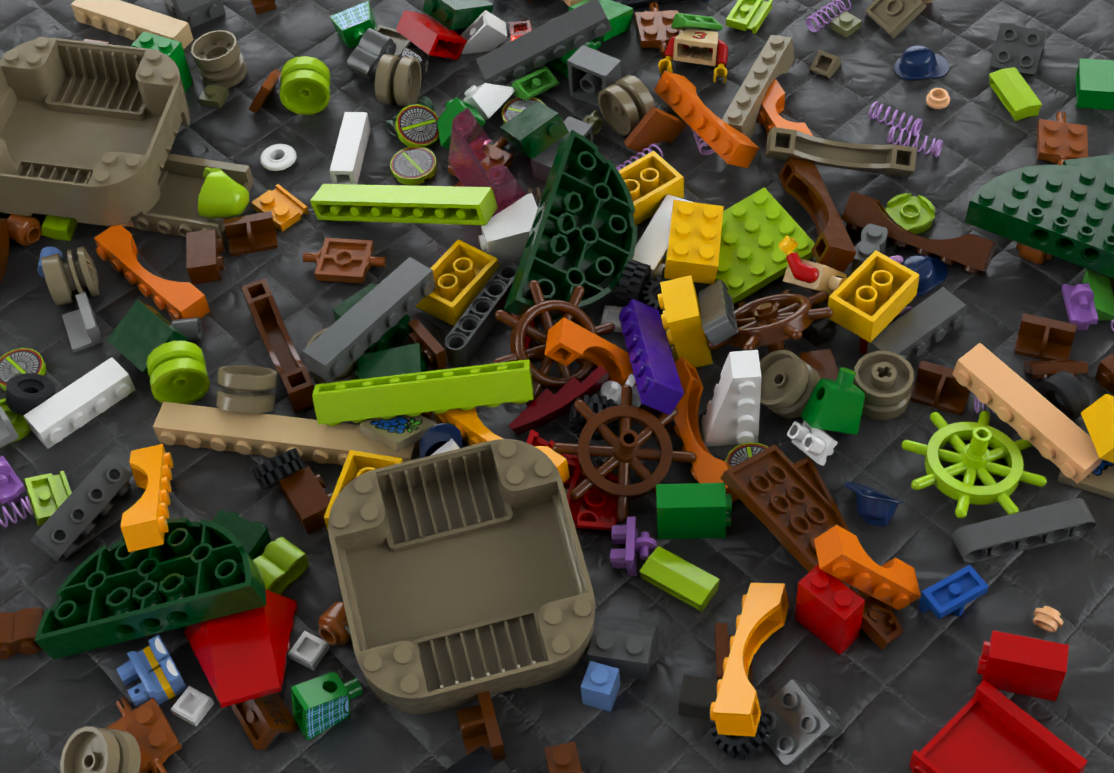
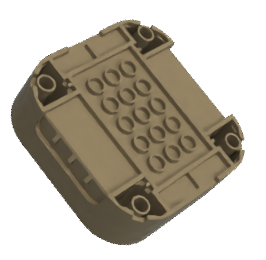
[0,37,190,226]
[328,439,596,714]

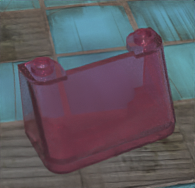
[448,108,526,218]

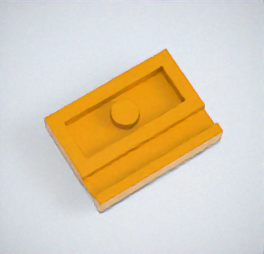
[251,184,309,232]

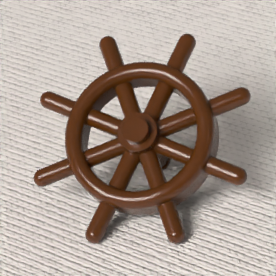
[493,280,615,406]
[707,289,833,353]
[552,385,696,523]

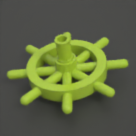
[901,410,1047,518]

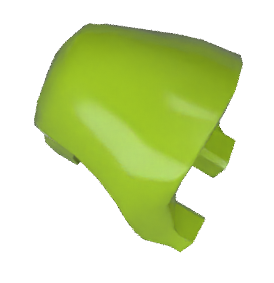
[198,167,249,219]

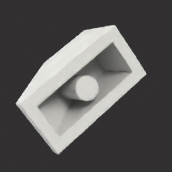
[461,10,507,54]
[463,83,515,120]

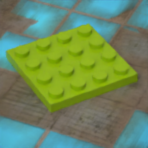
[715,187,815,304]

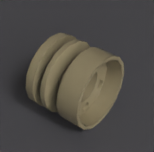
[191,30,247,88]
[41,246,100,307]

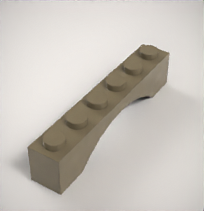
[722,35,795,139]
[765,127,917,178]

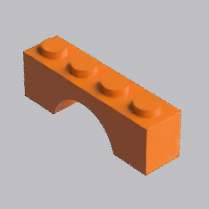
[757,79,813,136]
[544,317,637,387]
[814,525,921,610]

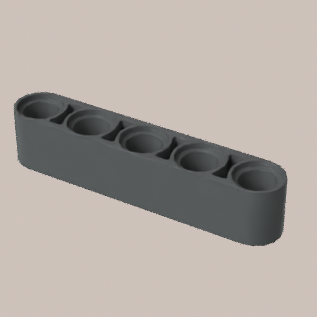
[444,262,518,366]
[699,279,738,346]
[952,498,1097,563]

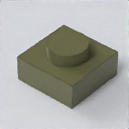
[830,11,862,38]
[199,84,230,109]

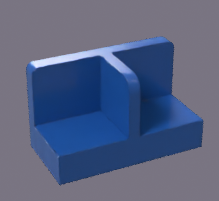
[918,565,989,619]

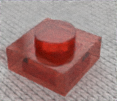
[509,20,532,41]

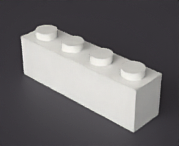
[632,194,692,285]
[23,357,136,449]

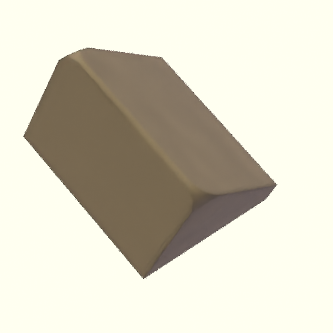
[809,50,842,79]

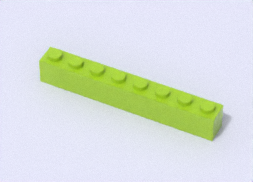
[310,184,498,225]
[312,359,534,426]

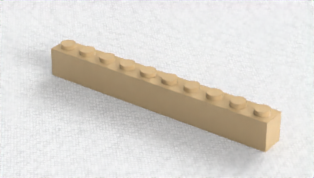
[153,402,420,466]

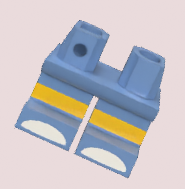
[116,635,187,707]

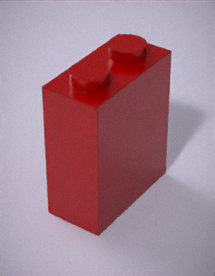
[396,10,467,60]
[795,564,865,655]
[977,630,1069,701]

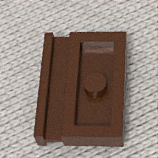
[408,318,447,371]
[1024,359,1088,379]

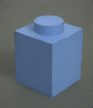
[581,661,620,712]

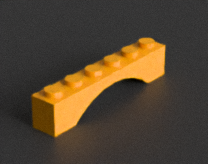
[433,407,570,483]
[121,444,173,552]
[710,583,789,737]

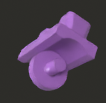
[1061,283,1098,330]
[0,455,26,506]
[610,517,657,576]

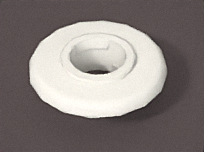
[260,144,297,171]

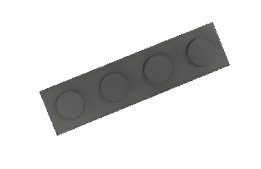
[867,287,966,361]

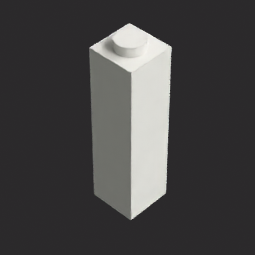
[330,112,371,184]

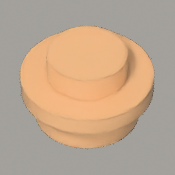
[926,88,950,109]
[1033,606,1064,632]

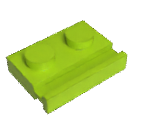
[726,0,773,34]
[24,471,72,526]

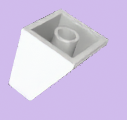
[478,193,538,266]

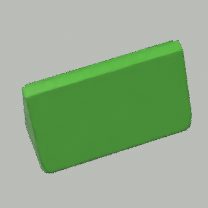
[671,13,723,32]
[511,66,559,101]
[1082,270,1114,320]

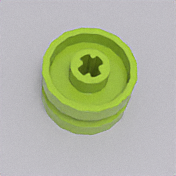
[279,56,331,115]
[146,341,210,404]

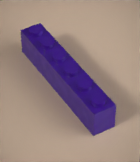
[619,299,684,415]

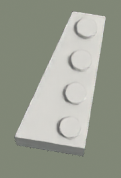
[701,350,762,447]

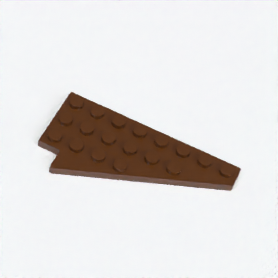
[720,444,903,649]

